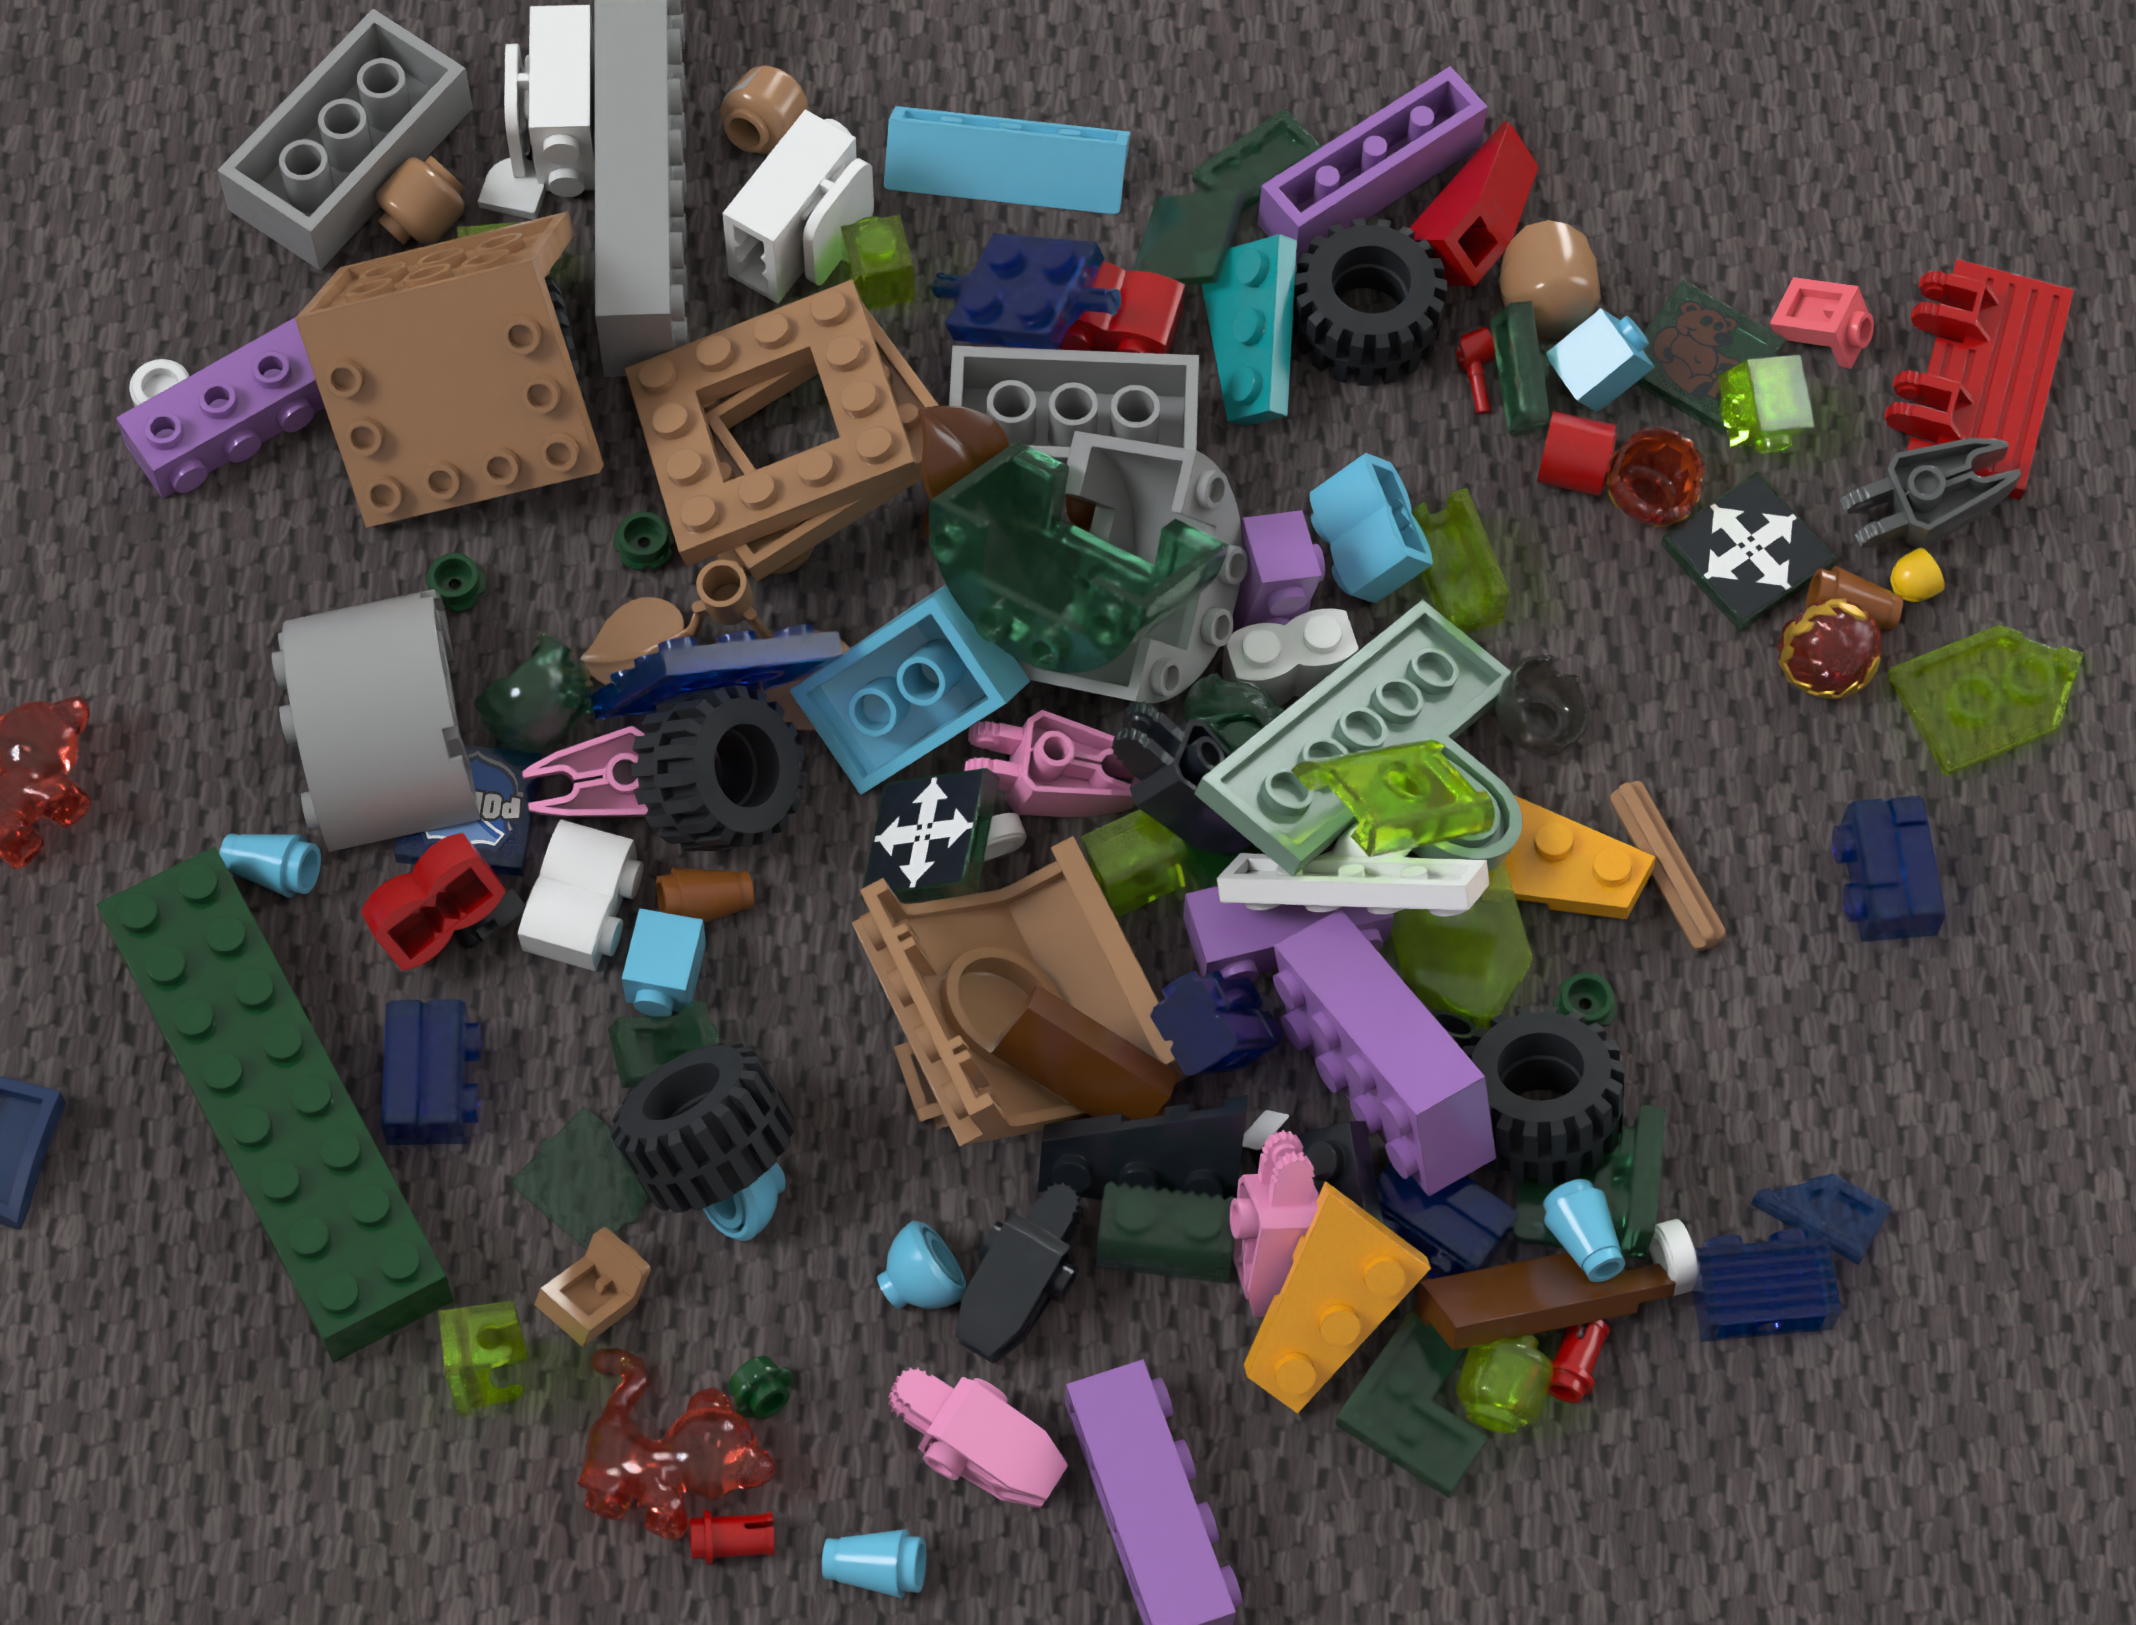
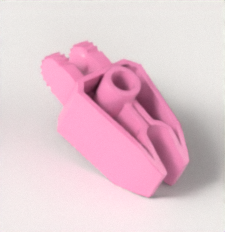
[964,710,1135,817]
[522,726,648,818]
[1230,1130,1319,1317]
[888,1367,1068,1508]

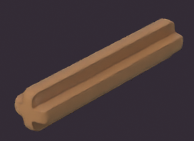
[1610,781,1726,951]

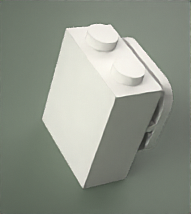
[504,5,595,197]
[723,110,874,304]

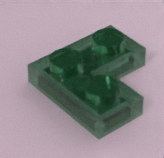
[1335,1311,1488,1499]

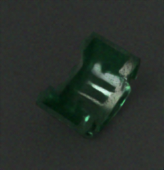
[929,441,1229,673]

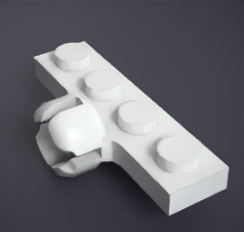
[1217,819,1489,917]

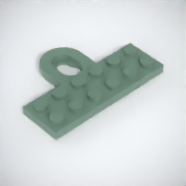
[1194,599,1522,877]

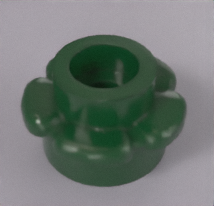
[613,511,675,571]
[425,553,487,613]
[1553,972,1617,1027]
[728,1356,792,1419]

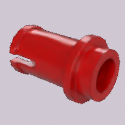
[1542,1320,1610,1403]
[689,1510,774,1565]

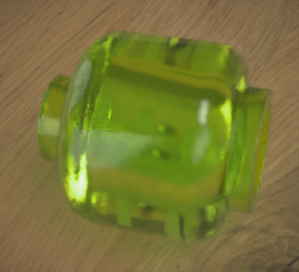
[1456,1335,1554,1434]

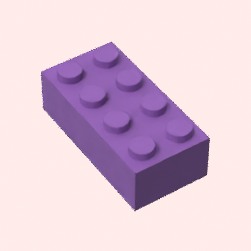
[1273,908,1496,1196]

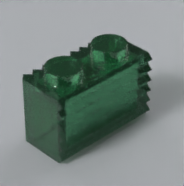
[1096,1181,1234,1284]

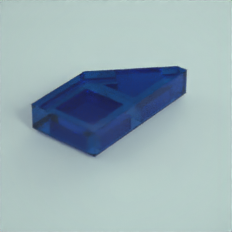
[1751,1173,1892,1265]

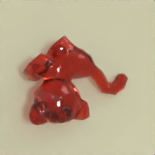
[0,696,92,869]
[577,1348,777,1540]

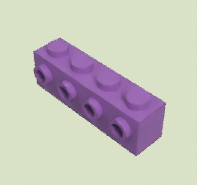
[1258,66,1488,265]
[116,316,325,499]
[1065,1359,1243,1625]

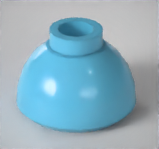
[703,1162,786,1241]
[877,1220,967,1309]

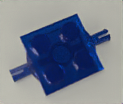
[932,233,1122,350]

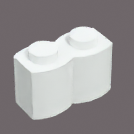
[1222,608,1359,712]
[518,819,644,971]

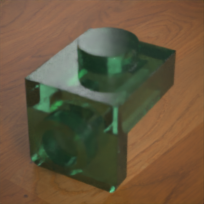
[608,1000,719,1088]

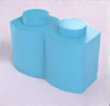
[1310,453,1433,604]

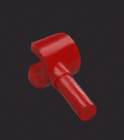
[1456,327,1497,415]

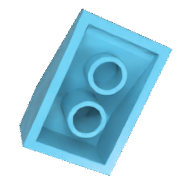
[789,576,1030,795]

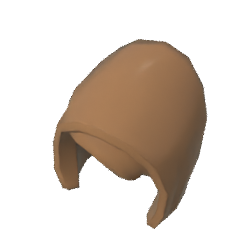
[1498,220,1601,341]

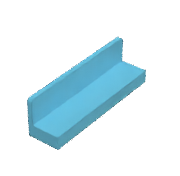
[884,106,1130,214]

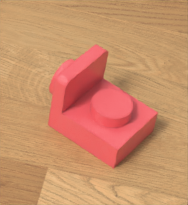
[1770,277,1874,369]

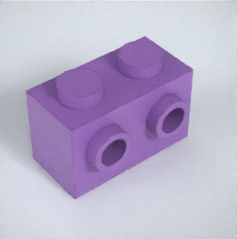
[1232,510,1325,633]

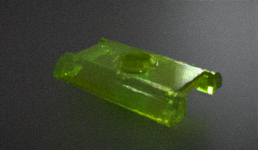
[1291,739,1495,857]

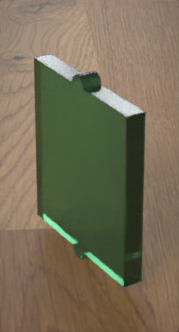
[1133,188,1245,285]
[509,1106,650,1251]

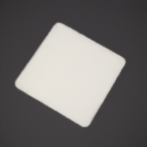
[1243,1110,1289,1150]

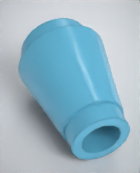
[219,833,321,898]
[1543,1179,1625,1282]
[822,1529,926,1598]

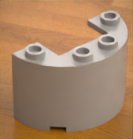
[1018,431,1248,703]
[272,589,480,852]

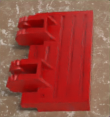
[1884,259,2074,499]

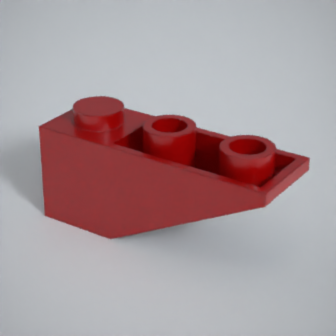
[1410,121,1539,286]

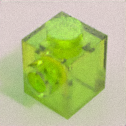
[840,214,915,310]
[1717,355,1814,453]
[1081,809,1188,918]

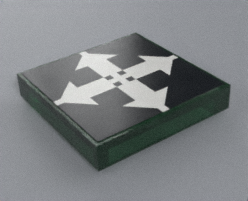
[1661,472,1838,633]
[861,768,1000,903]

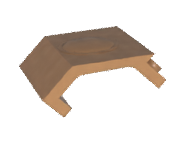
[852,836,1195,1146]

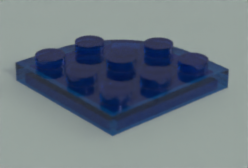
[591,624,843,720]

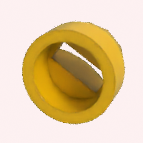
[1890,548,1945,603]

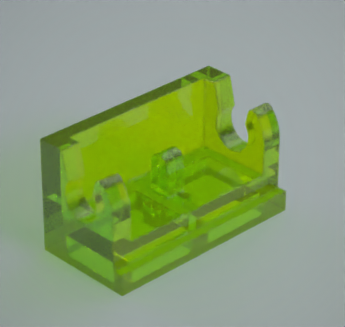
[1412,488,1510,633]
[438,1300,528,1417]

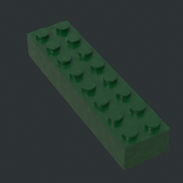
[96,846,454,1363]

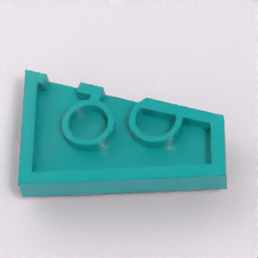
[1197,234,1297,425]

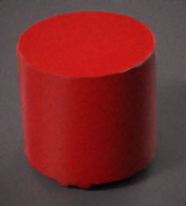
[1537,411,1617,497]

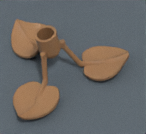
[580,546,850,732]

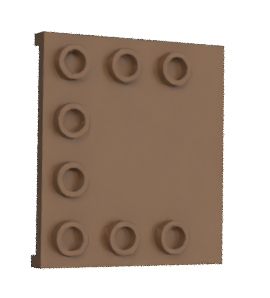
[295,211,604,528]

